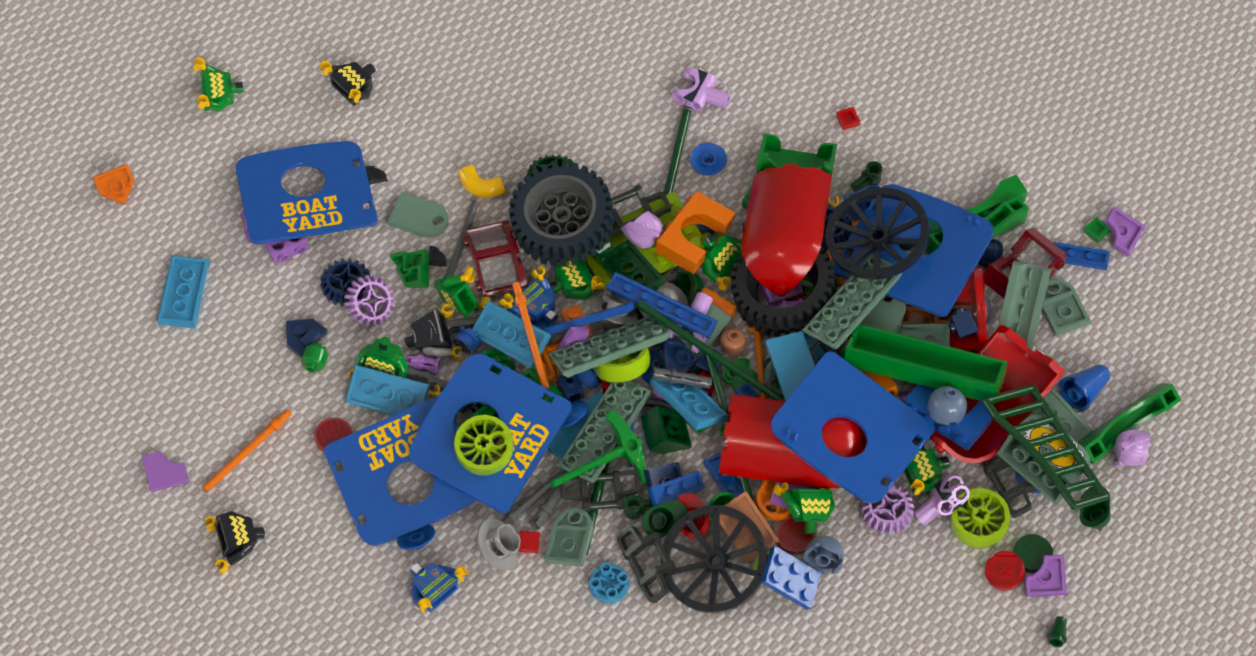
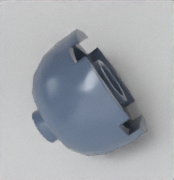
[926,386,967,425]
[803,535,844,575]

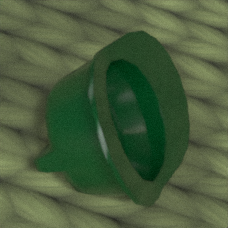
[675,270,705,303]
[1080,486,1111,531]
[642,500,688,537]

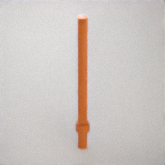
[512,282,550,390]
[202,409,292,492]

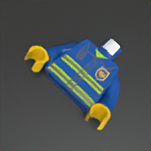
[499,265,558,325]
[410,563,469,614]

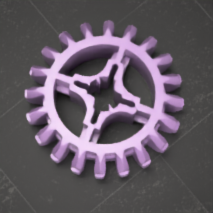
[344,275,396,327]
[861,483,915,535]

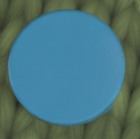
[589,562,629,603]

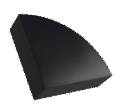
[365,166,388,185]
[429,246,447,267]

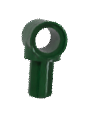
[851,161,883,192]
[624,495,653,520]

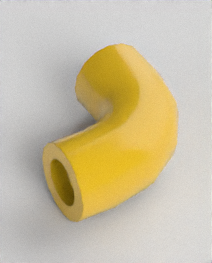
[458,165,505,198]

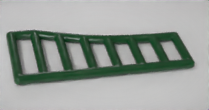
[982,384,1109,510]

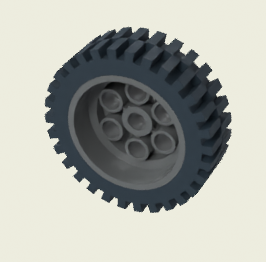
[509,162,615,267]

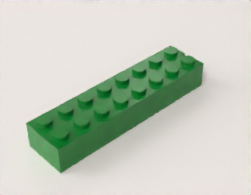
[844,324,1007,404]

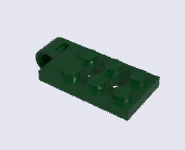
[593,240,666,291]

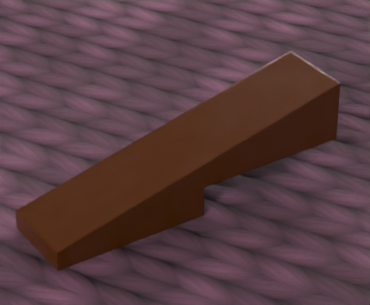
[901,305,973,324]

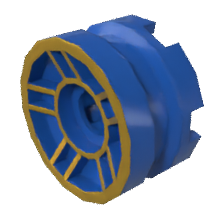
[451,326,482,355]

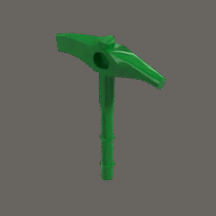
[550,410,647,488]

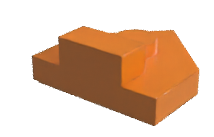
[92,164,135,205]

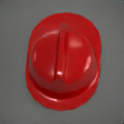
[676,493,710,539]

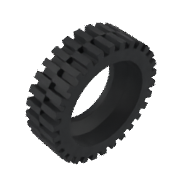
[730,246,837,337]

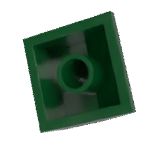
[641,406,692,454]

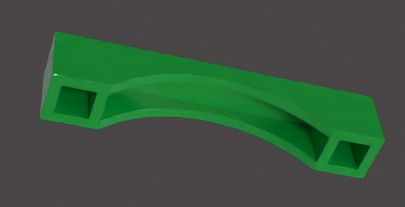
[928,174,1028,233]
[925,196,1029,254]
[1078,383,1181,464]

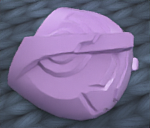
[620,211,665,249]
[1114,430,1151,468]

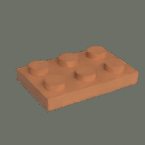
[720,491,779,563]

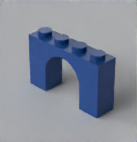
[905,384,993,450]

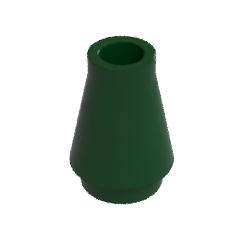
[1047,616,1067,647]

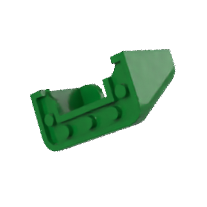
[756,133,837,181]

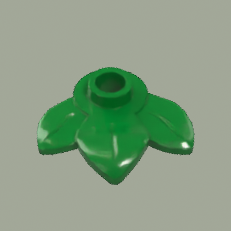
[721,358,758,390]

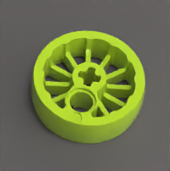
[593,347,650,382]
[454,415,514,475]
[950,488,1010,548]

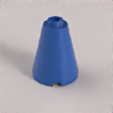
[1058,364,1110,412]

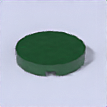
[1013,534,1053,573]

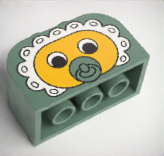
[997,415,1090,506]

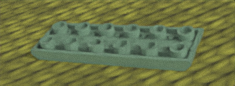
[803,253,903,349]
[998,261,1051,350]
[548,316,670,377]
[558,381,651,483]

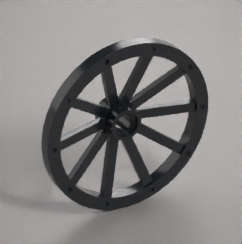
[826,187,930,280]
[660,505,768,613]

